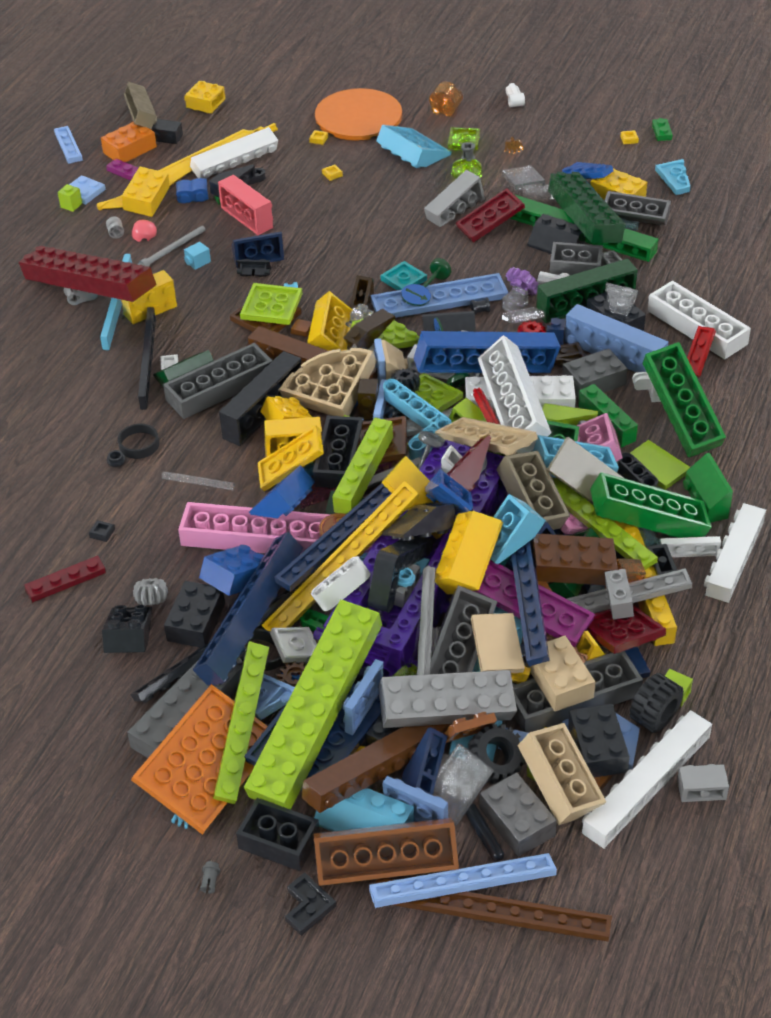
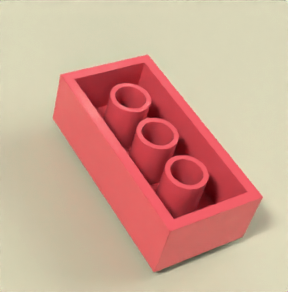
[218,175,273,235]

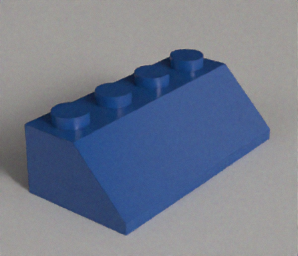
[249,465,315,519]

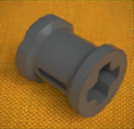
[461,142,475,162]

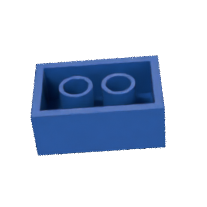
[199,545,264,596]

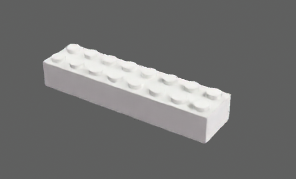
[478,335,551,454]

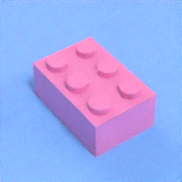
[577,413,623,462]

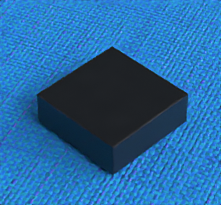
[89,520,115,542]

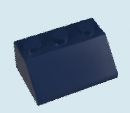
[232,232,284,268]

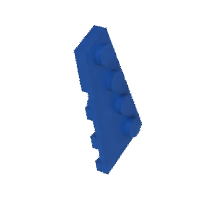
[562,162,614,179]

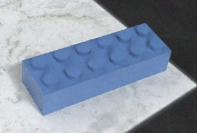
[564,304,669,372]

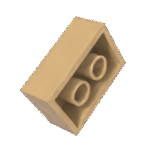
[526,635,595,712]

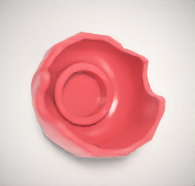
[132,220,157,242]

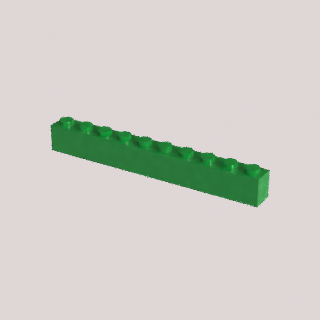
[509,194,658,262]

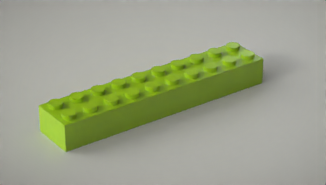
[244,599,382,810]

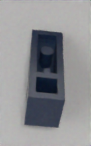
[401,727,447,796]

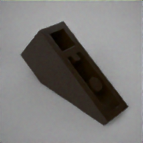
[343,309,396,350]

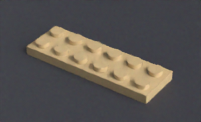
[435,417,538,456]

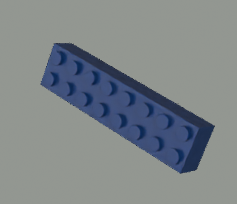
[413,331,561,373]

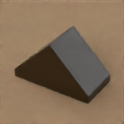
[350,275,374,311]

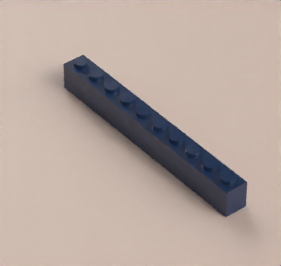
[193,532,303,687]

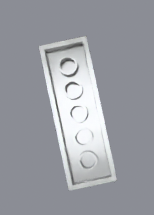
[648,281,751,359]
[465,375,576,416]

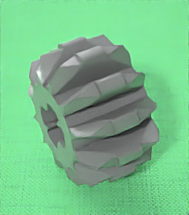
[133,578,168,606]

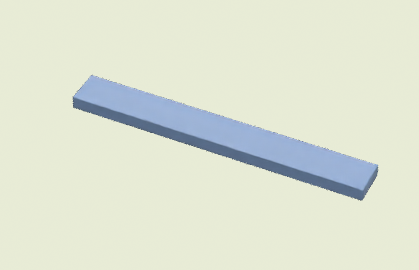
[369,853,557,908]

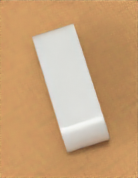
[311,556,371,611]

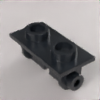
[237,259,271,277]

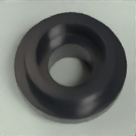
[107,450,126,467]

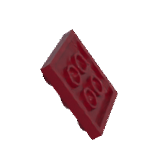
[586,606,666,654]

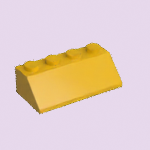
[307,291,354,351]
[435,511,503,594]

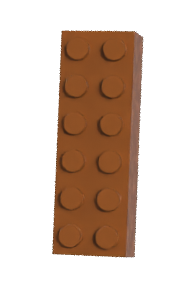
[314,818,459,886]

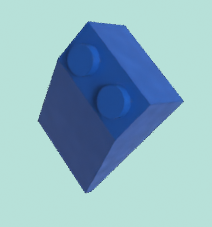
[425,469,473,516]

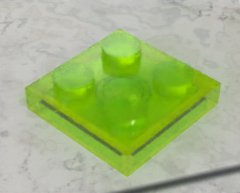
[448,127,480,150]

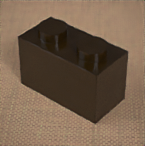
[358,379,378,421]

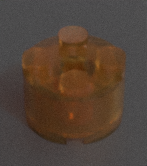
[429,81,463,117]

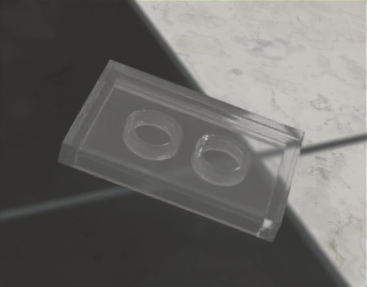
[502,166,545,190]
[433,743,494,826]

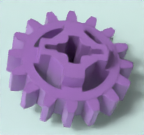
[506,267,539,296]

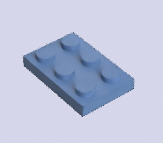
[343,659,383,735]
[383,776,448,822]

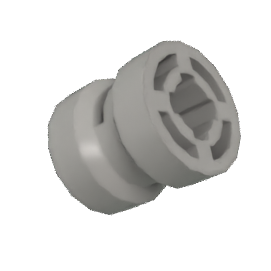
[106,217,124,239]

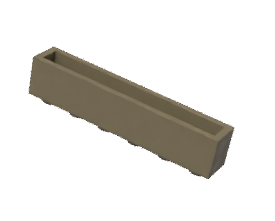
[124,82,157,129]

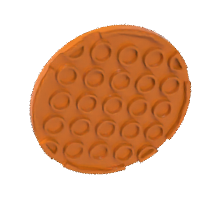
[315,88,402,141]

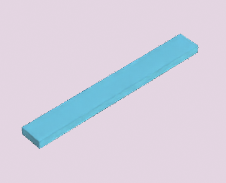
[100,254,132,350]

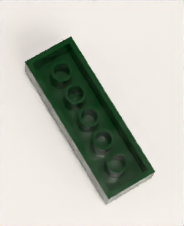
[536,258,638,323]

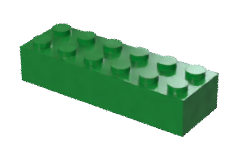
[642,342,726,458]
[590,472,712,538]

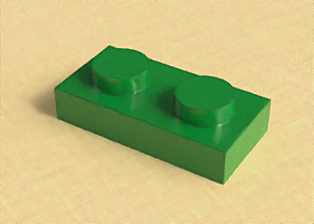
[652,118,673,141]

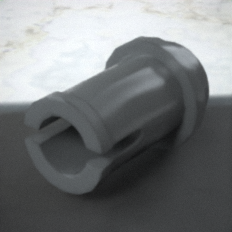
[200,861,221,894]

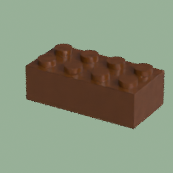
[531,534,618,585]

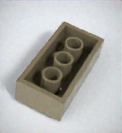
[496,451,570,530]

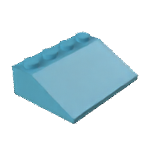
[376,125,452,168]

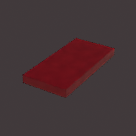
[456,188,525,243]

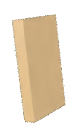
[471,613,525,673]

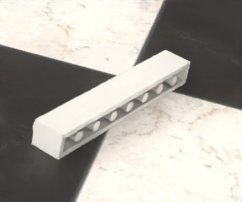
[582,710,712,849]

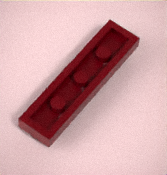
[24,555,106,603]

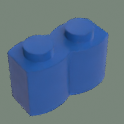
[176,178,209,203]

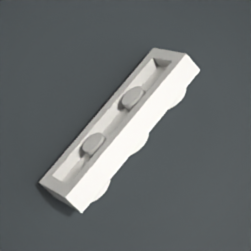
[660,536,721,557]

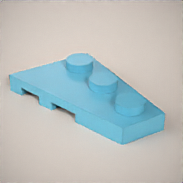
[655,159,690,195]

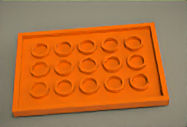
[131,684,268,835]

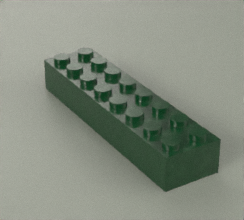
[548,172,625,243]

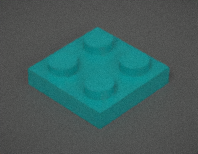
[381,261,427,290]

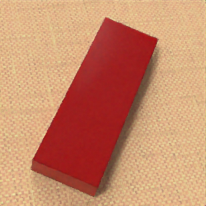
[687,326,716,378]

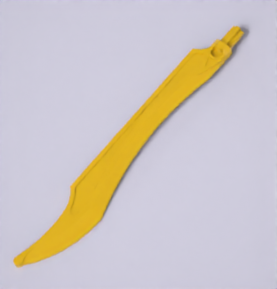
[97,123,278,210]

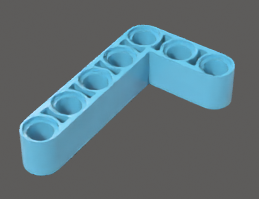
[383,379,452,460]

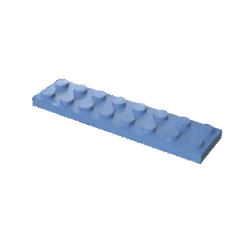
[371,273,509,318]

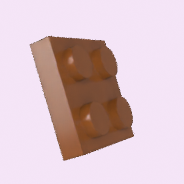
[444,712,497,743]

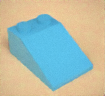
[490,494,546,564]

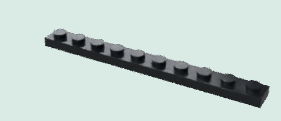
[130,585,301,703]

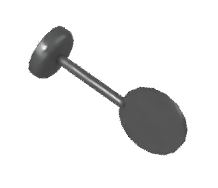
[418,431,445,470]

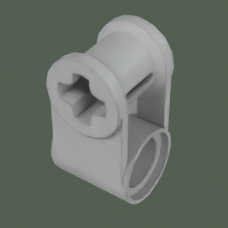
[64,288,98,305]

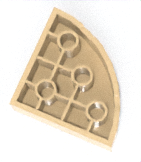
[279,348,377,416]

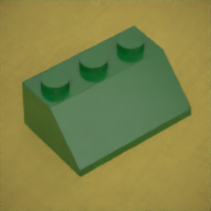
[683,453,733,523]

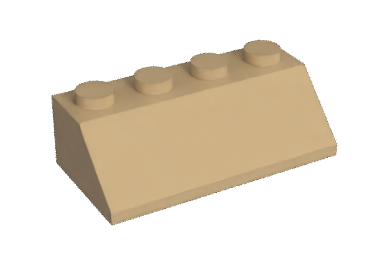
[517,723,606,825]

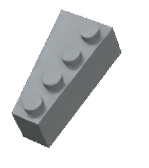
[424,170,485,227]

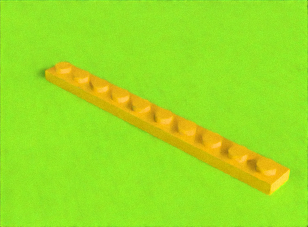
[262,481,420,632]

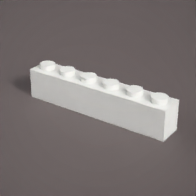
[190,127,278,178]
[704,503,766,603]

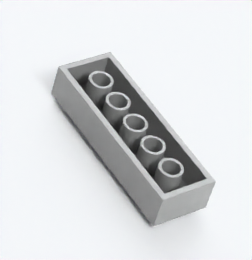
[378,670,517,728]

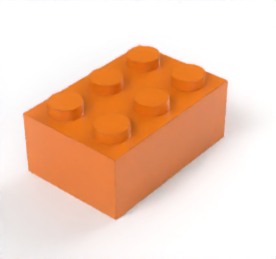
[101,121,157,162]

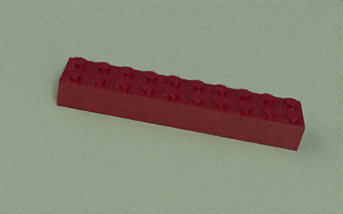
[18,246,157,302]

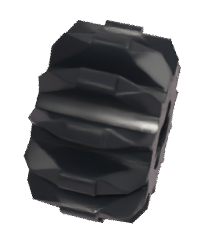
[391,368,420,393]

